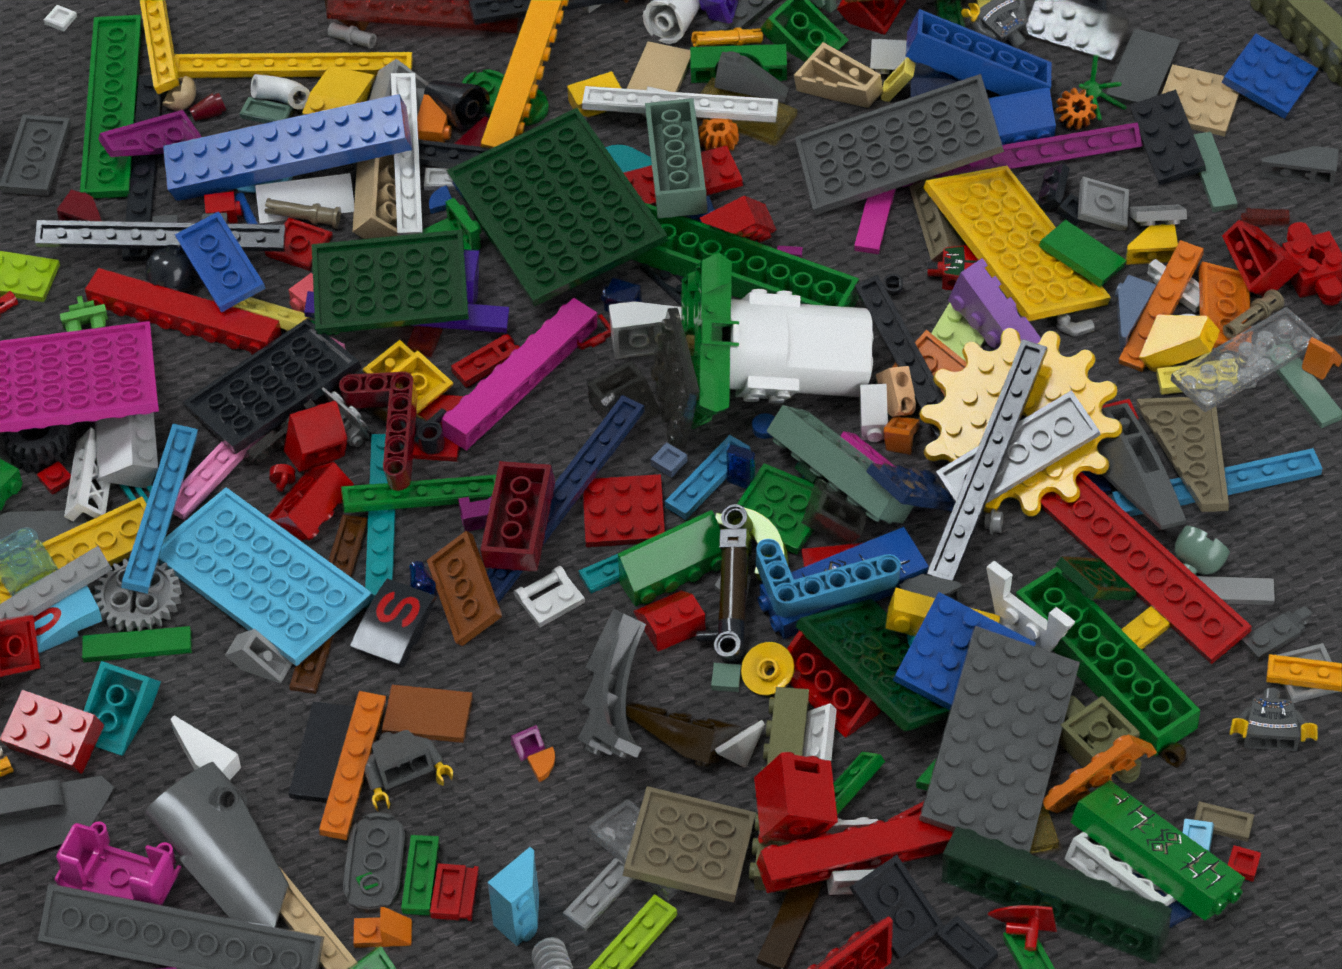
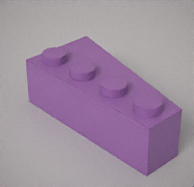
[948,258,1041,350]

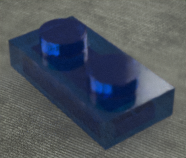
[726,444,755,489]

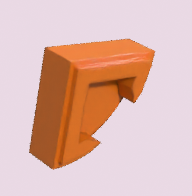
[527,747,555,782]

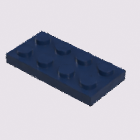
[866,463,955,511]

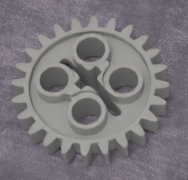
[93,559,182,632]

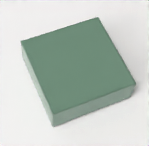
[711,663,741,692]

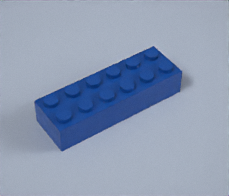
[905,9,1052,96]

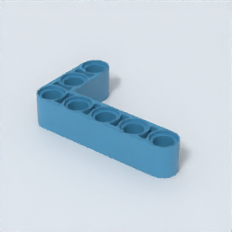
[756,539,901,618]

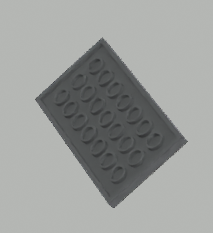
[795,74,1004,215]
[919,626,1080,857]

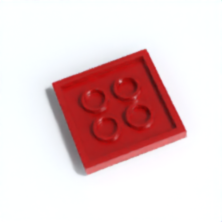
[583,474,665,547]

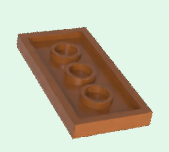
[427,531,502,646]

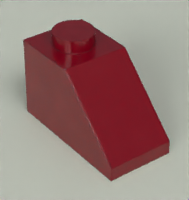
[57,189,102,221]

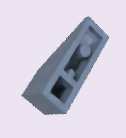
[1115,275,1157,352]

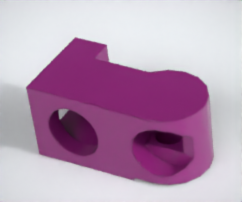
[458,496,492,532]

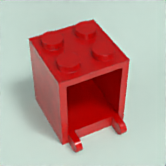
[754,752,838,844]

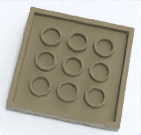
[622,786,756,903]

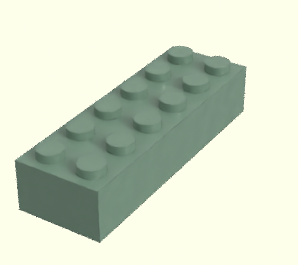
[645,98,708,218]
[767,405,914,524]

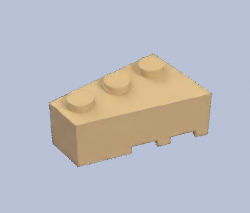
[794,42,883,108]

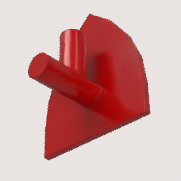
[988,905,1057,951]

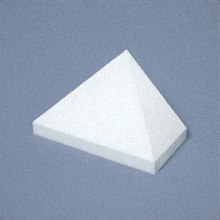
[715,720,765,767]

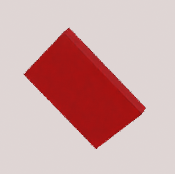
[413,395,463,462]

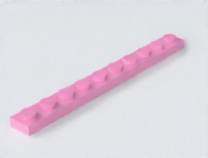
[173,337,346,521]

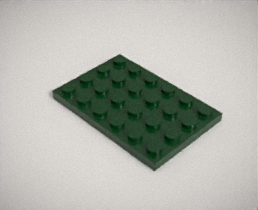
[311,229,469,334]
[796,599,950,732]

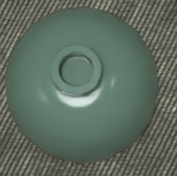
[1175,525,1230,575]

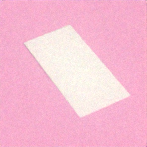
[255,173,354,223]

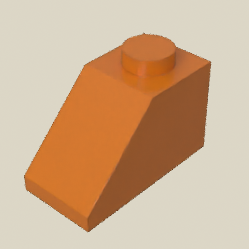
[417,94,452,143]

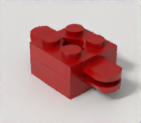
[1282,222,1342,305]

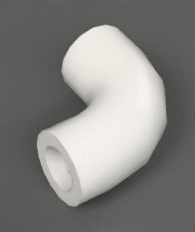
[251,74,310,109]

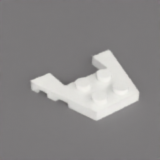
[987,561,1075,652]

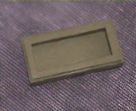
[1194,802,1254,842]

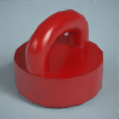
[269,464,296,492]

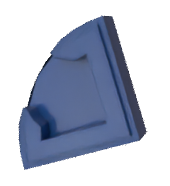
[429,185,452,214]

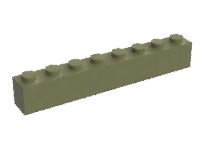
[749,687,809,892]

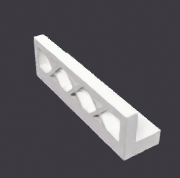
[64,428,110,521]
[1064,832,1176,926]

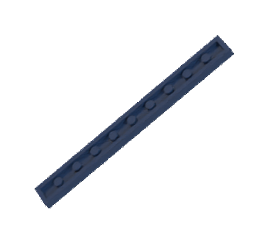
[487,395,645,604]

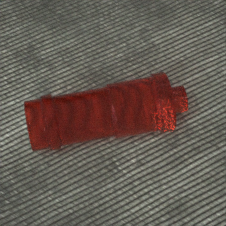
[1241,208,1290,225]

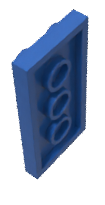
[175,211,266,312]

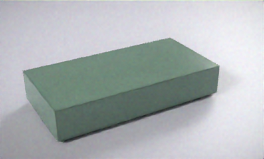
[240,97,294,123]

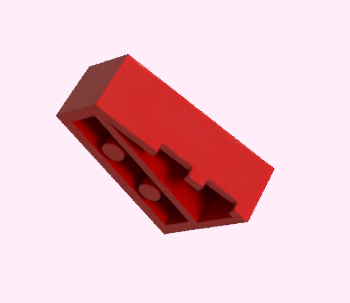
[1222,220,1303,297]

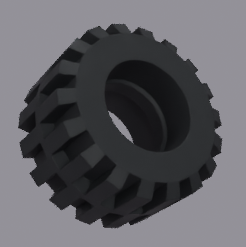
[2,424,71,473]

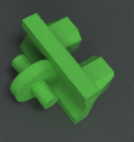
[60,295,108,332]

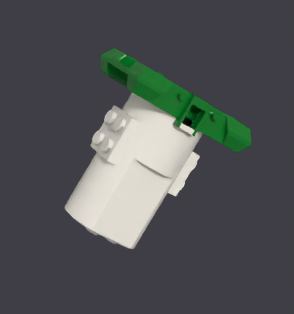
[679,253,873,429]

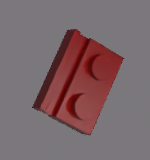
[430,863,479,921]

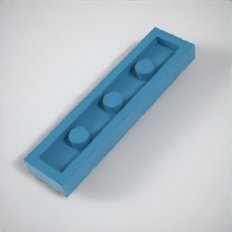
[665,435,751,520]

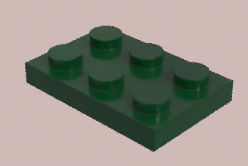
[1056,556,1136,601]

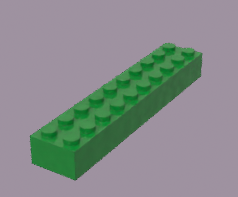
[632,203,859,307]

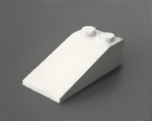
[609,302,681,359]

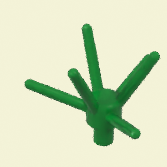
[1073,54,1127,121]

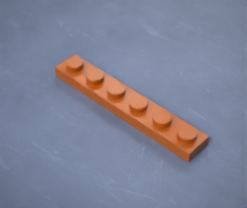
[1119,240,1204,372]
[319,691,386,840]

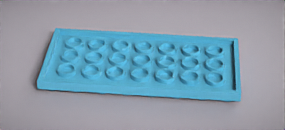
[158,487,373,666]

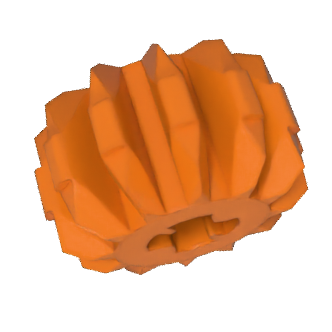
[1055,88,1097,130]
[698,118,739,151]

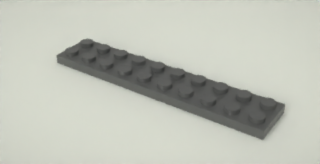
[38,884,325,969]

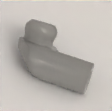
[1056,314,1095,336]

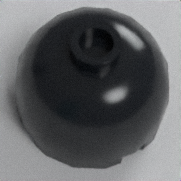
[144,244,196,289]

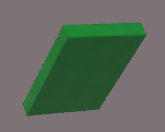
[1039,220,1127,287]

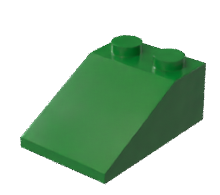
[760,0,848,62]

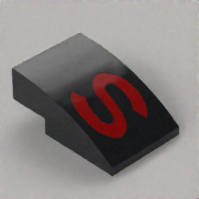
[350,578,437,668]

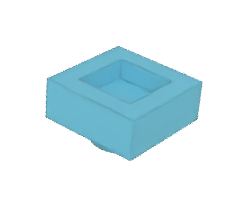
[1183,819,1214,852]

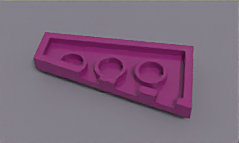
[98,110,202,157]

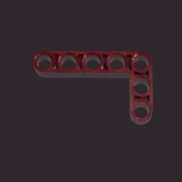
[339,372,418,491]

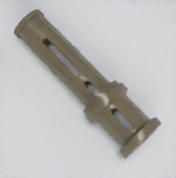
[265,198,341,229]
[1223,289,1284,339]

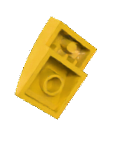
[363,340,453,414]

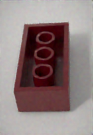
[480,461,555,572]

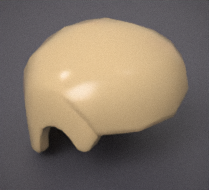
[162,76,196,111]

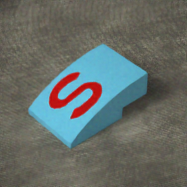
[34,585,102,653]

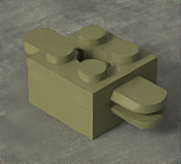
[1059,696,1141,783]

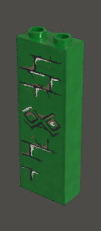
[1070,781,1245,921]

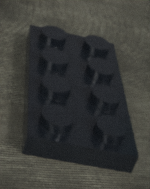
[1129,89,1206,185]

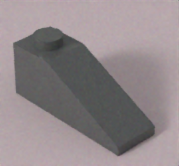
[714,51,789,102]
[1260,146,1339,186]

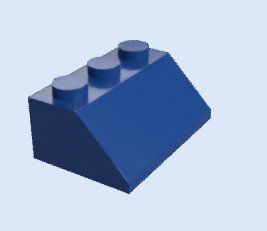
[988,88,1056,145]

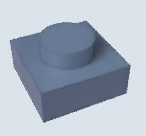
[651,443,688,478]

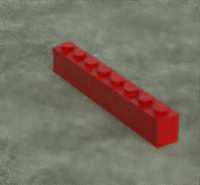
[85,268,282,355]
[756,814,980,893]

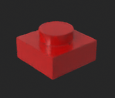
[37,461,71,495]
[1228,845,1261,882]

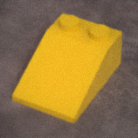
[302,66,375,115]

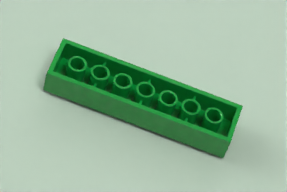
[1016,567,1200,756]

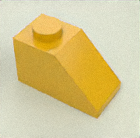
[1126,224,1178,265]

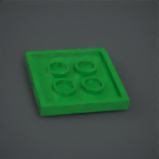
[737,463,834,555]

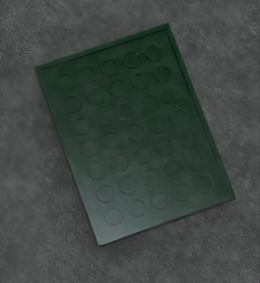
[446,108,668,307]

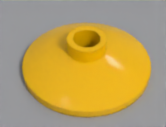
[741,642,794,696]

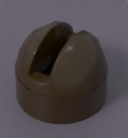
[1162,743,1186,768]

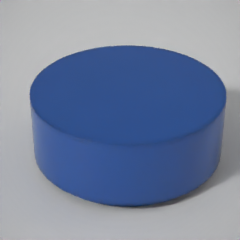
[752,413,775,439]

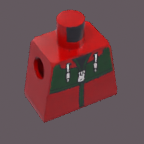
[927,245,979,291]

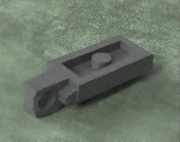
[1240,606,1312,662]

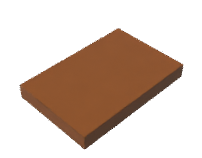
[382,685,473,743]

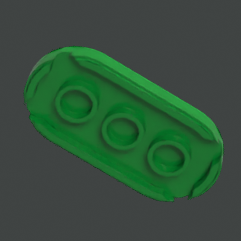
[461,69,549,126]

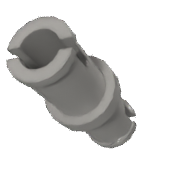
[328,22,376,49]

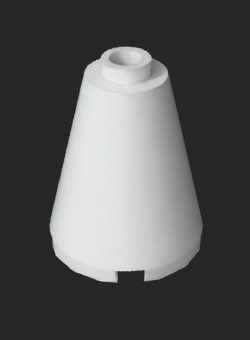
[643,0,700,44]

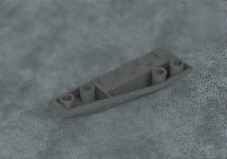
[1097,403,1186,530]

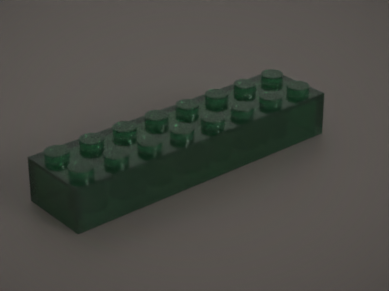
[942,826,1172,964]

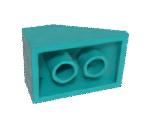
[83,661,161,756]

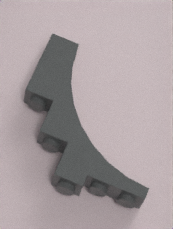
[578,608,646,758]

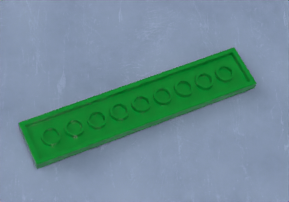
[80,15,142,199]

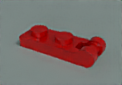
[451,334,520,388]

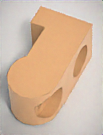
[876,366,916,417]

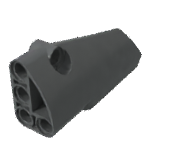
[145,762,289,927]
[0,776,115,865]

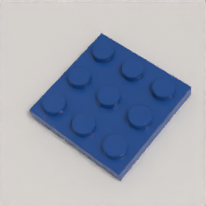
[1222,34,1318,119]

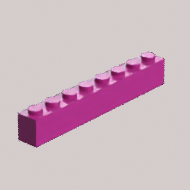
[442,298,597,451]

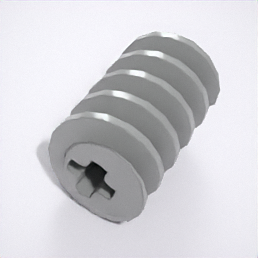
[531,937,574,969]

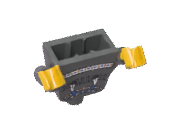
[961,0,1027,49]
[1229,688,1318,751]
[365,730,453,811]

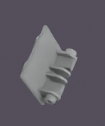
[322,387,371,447]

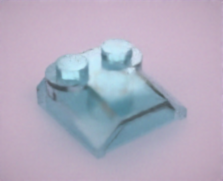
[0,528,58,597]

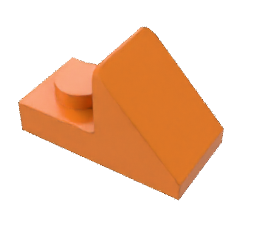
[1302,337,1342,380]
[884,416,920,455]
[353,907,412,948]

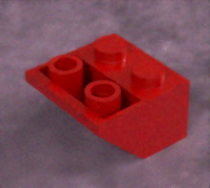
[284,400,347,472]

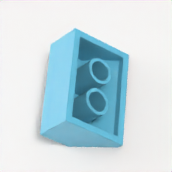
[488,847,539,946]

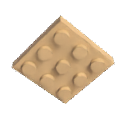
[1162,64,1240,137]

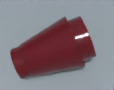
[189,93,227,122]

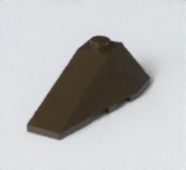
[626,702,741,767]

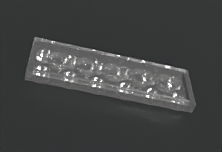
[1170,307,1321,412]

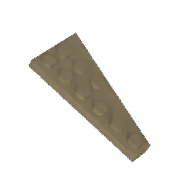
[1136,396,1229,512]

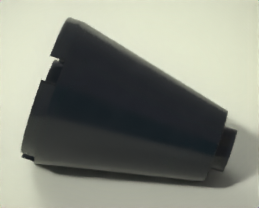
[424,80,490,131]

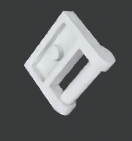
[514,566,585,628]

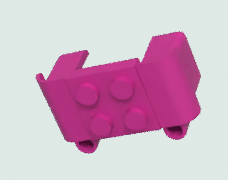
[55,822,182,905]

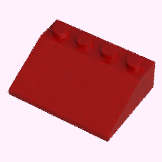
[807,916,893,969]

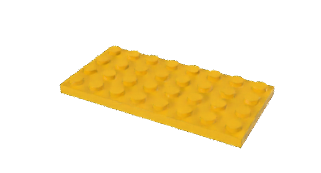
[923,166,1111,321]

